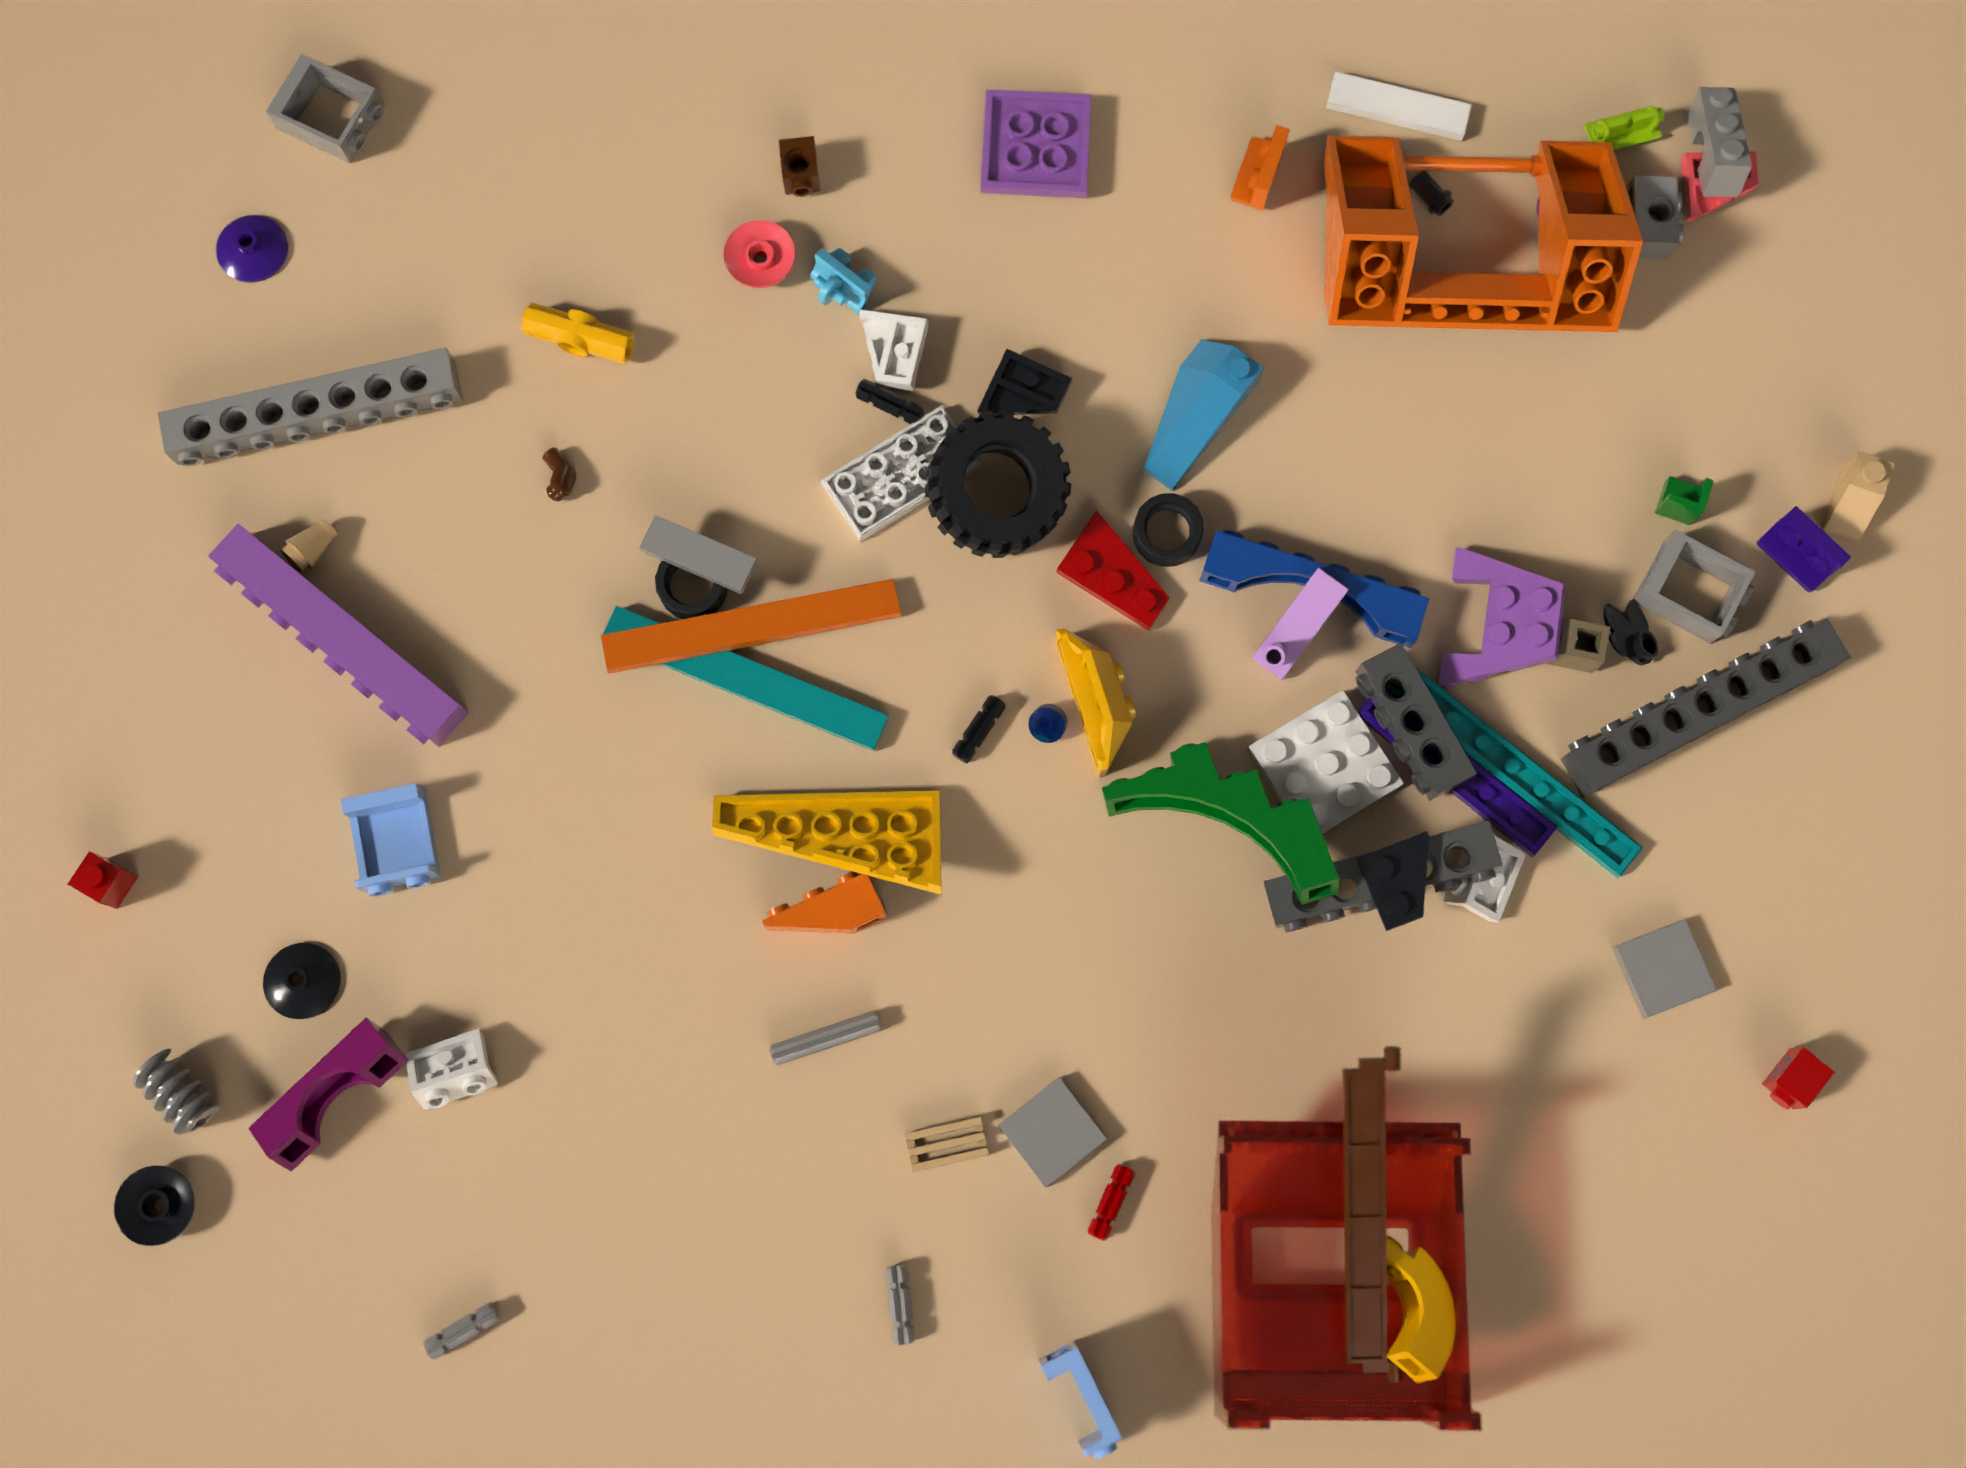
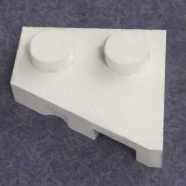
[859,310,929,391]

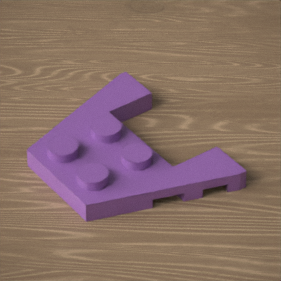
[1438,548,1566,689]

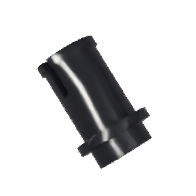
[1409,170,1454,216]

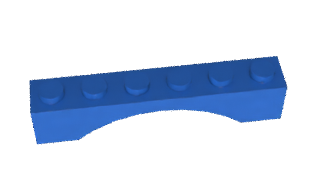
[1199,530,1429,648]

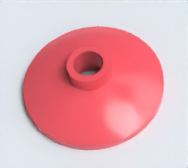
[724,220,795,288]

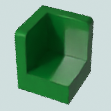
[1655,476,1714,525]

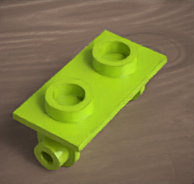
[1584,106,1664,151]

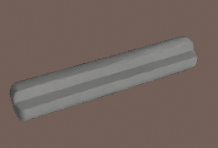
[769,1011,882,1065]

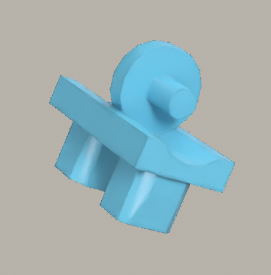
[810,247,877,314]

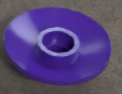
[216,215,288,283]

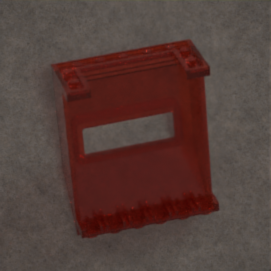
[1211,1121,1482,1431]

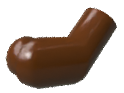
[542,447,576,502]

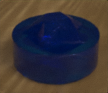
[1028,704,1068,743]

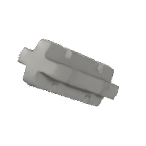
[886,1265,915,1345]
[423,1303,500,1359]

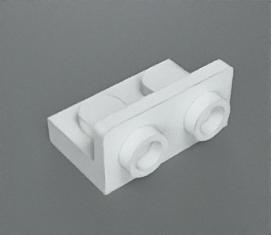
[1443,835,1526,923]
[405,1028,498,1110]

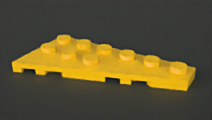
[712,790,942,895]

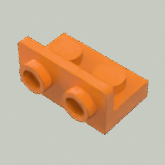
[1230,125,1290,211]

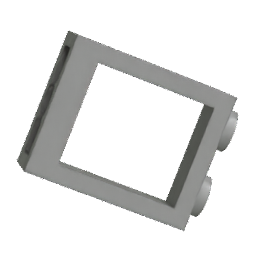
[266,54,385,163]
[1633,529,1755,643]

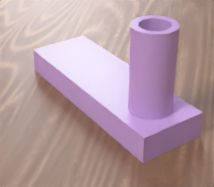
[1252,568,1349,680]

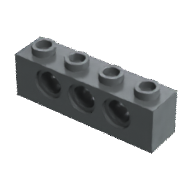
[1355,643,1477,801]

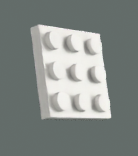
[1247,690,1404,834]

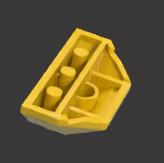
[1054,628,1136,778]

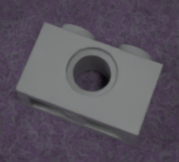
[1626,176,1684,258]

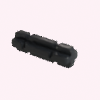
[855,379,924,424]
[952,695,1005,763]

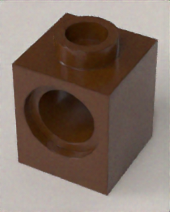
[779,136,820,197]

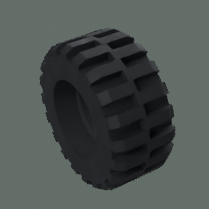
[925,410,1071,558]

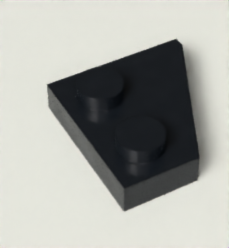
[977,349,1072,415]
[1356,831,1429,932]

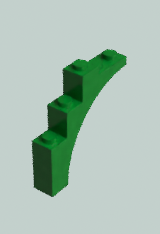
[1102,742,1339,905]

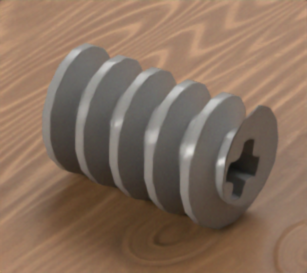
[132,1048,221,1135]

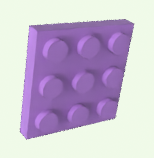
[981,89,1091,198]

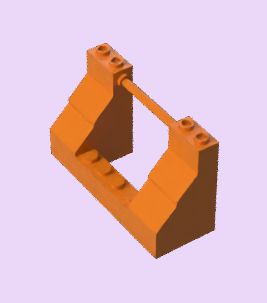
[1323,135,1643,332]

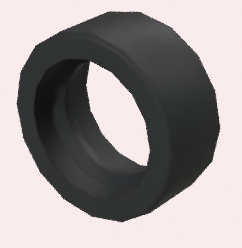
[1133,493,1204,567]
[655,561,728,619]

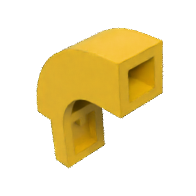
[1386,1235,1456,1383]

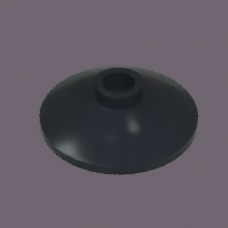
[263,943,341,1019]
[114,1166,195,1246]

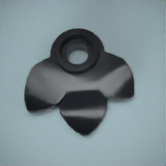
[1603,599,1658,666]

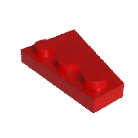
[1056,510,1170,631]

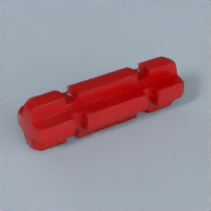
[1088,1164,1135,1241]

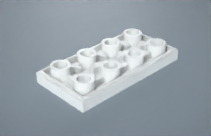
[820,405,982,542]

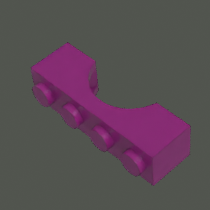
[248,1017,409,1172]

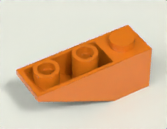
[762,872,887,934]

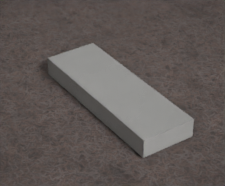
[639,515,758,594]

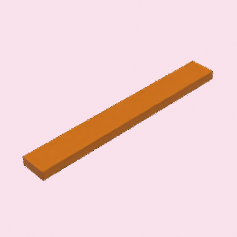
[600,579,901,674]

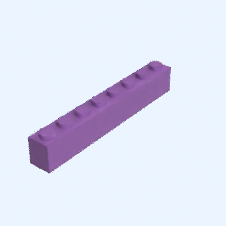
[208,523,468,747]

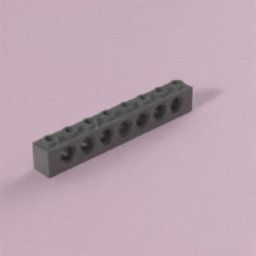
[1560,619,1852,798]

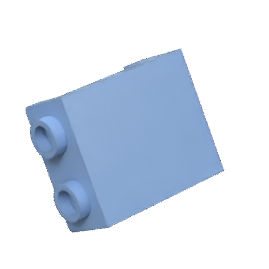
[341,783,441,897]
[1038,1341,1122,1459]

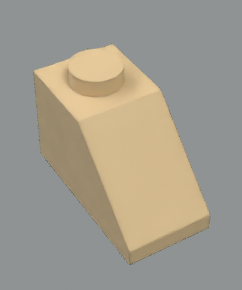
[1822,451,1895,542]

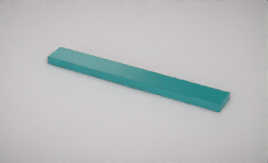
[603,606,889,751]
[1385,667,1643,878]

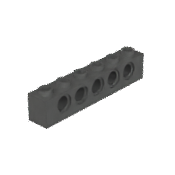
[1263,821,1503,933]

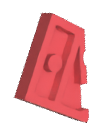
[1681,151,1759,222]

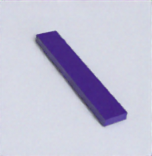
[1358,689,1558,857]

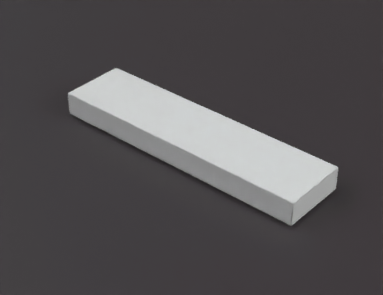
[1326,71,1472,141]

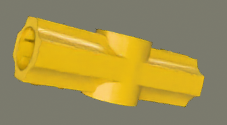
[521,302,635,365]

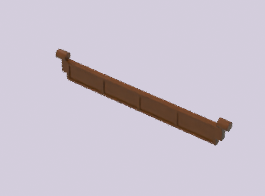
[1342,1046,1403,1383]

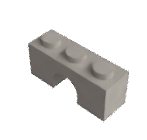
[1687,87,1752,197]

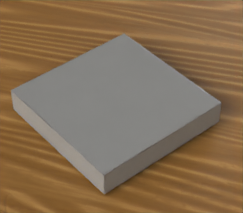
[1612,919,1717,1019]
[998,1077,1107,1188]

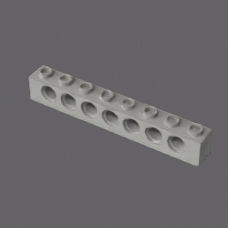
[158,347,463,466]

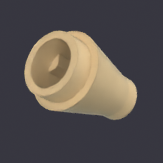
[280,519,338,572]

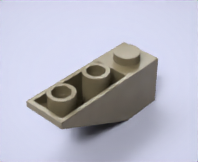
[1546,619,1610,673]

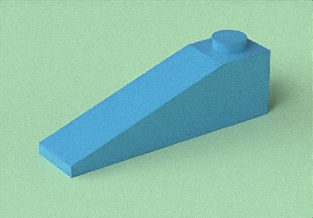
[1143,339,1264,491]

